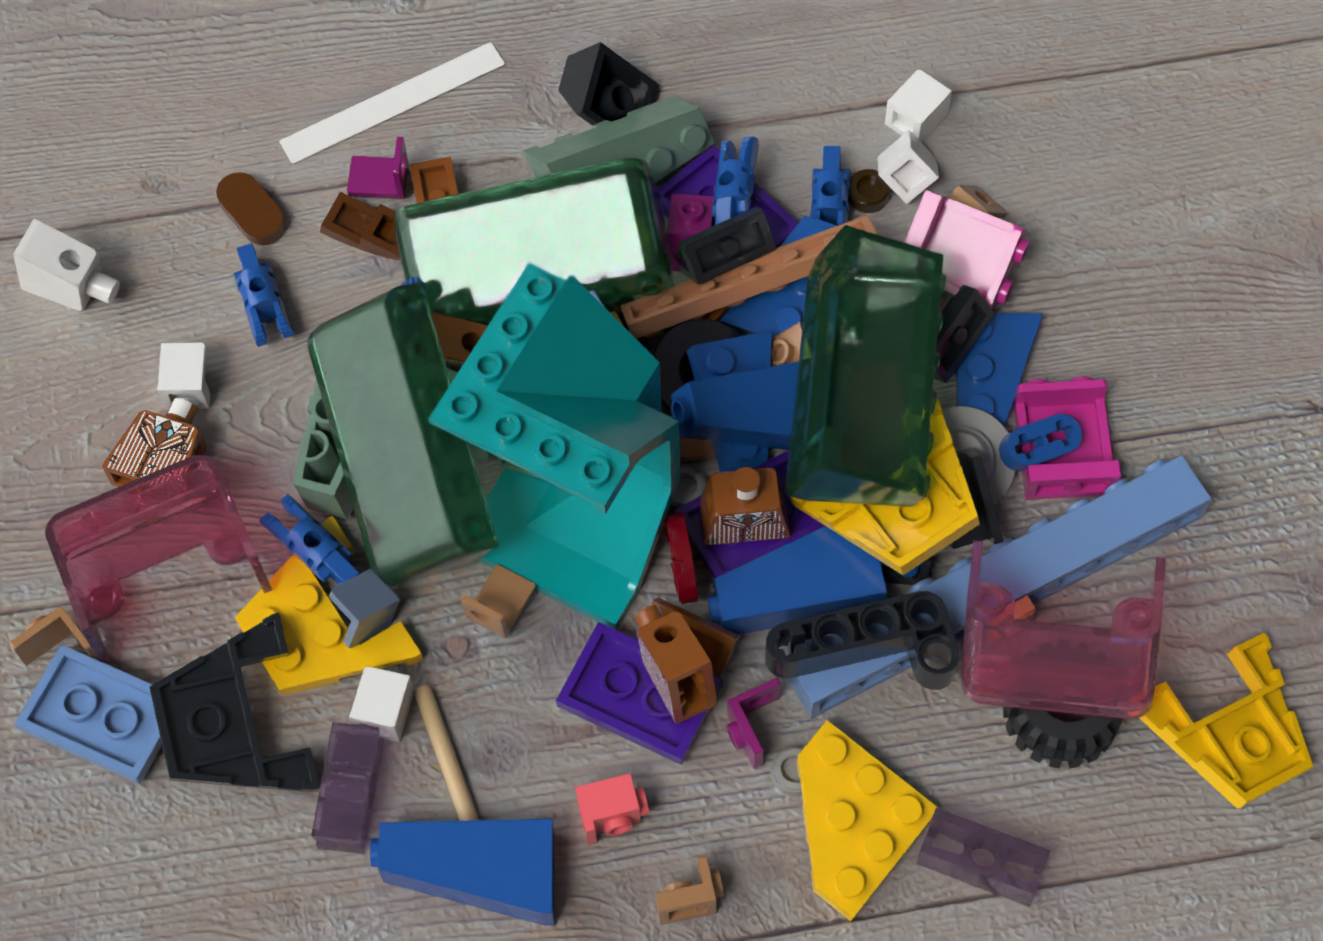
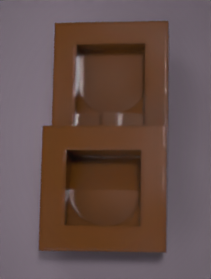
[320,191,418,260]

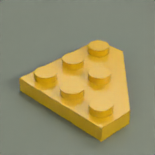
[796,720,939,922]

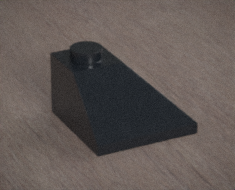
[558,42,660,126]

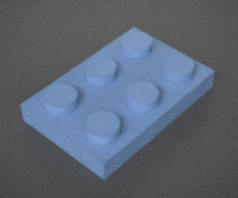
[14,644,162,785]

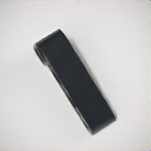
[765,591,960,690]

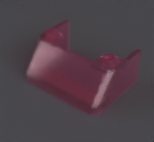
[45,455,273,663]
[961,541,1166,719]

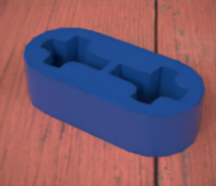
[999,414,1082,471]

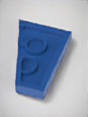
[720,215,837,339]
[955,313,1043,428]
[686,330,772,472]

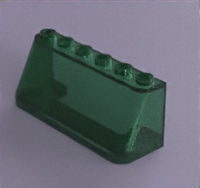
[394,158,675,337]
[786,225,946,507]
[307,282,499,585]

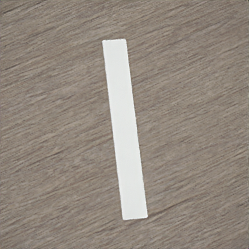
[279,42,505,164]

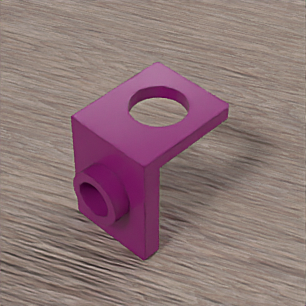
[347,136,409,199]
[666,194,714,272]
[726,678,781,769]

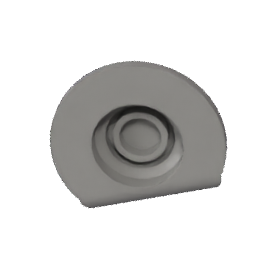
[921,406,1015,506]

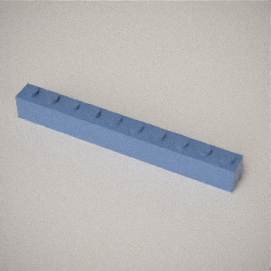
[788,455,1211,719]

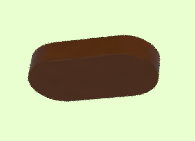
[216,172,285,245]

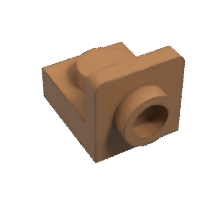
[655,855,724,925]

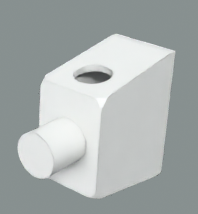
[13,219,120,311]

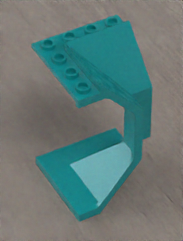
[428,263,680,630]

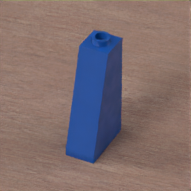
[671,356,855,454]
[707,526,887,635]
[370,819,555,926]

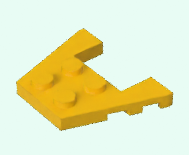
[788,396,980,575]
[235,515,423,696]
[1126,632,1314,809]

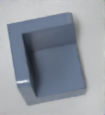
[329,568,400,649]

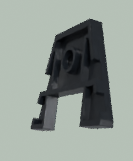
[149,613,320,793]

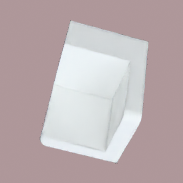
[885,70,952,143]
[877,130,939,204]
[157,342,211,410]
[349,667,414,743]

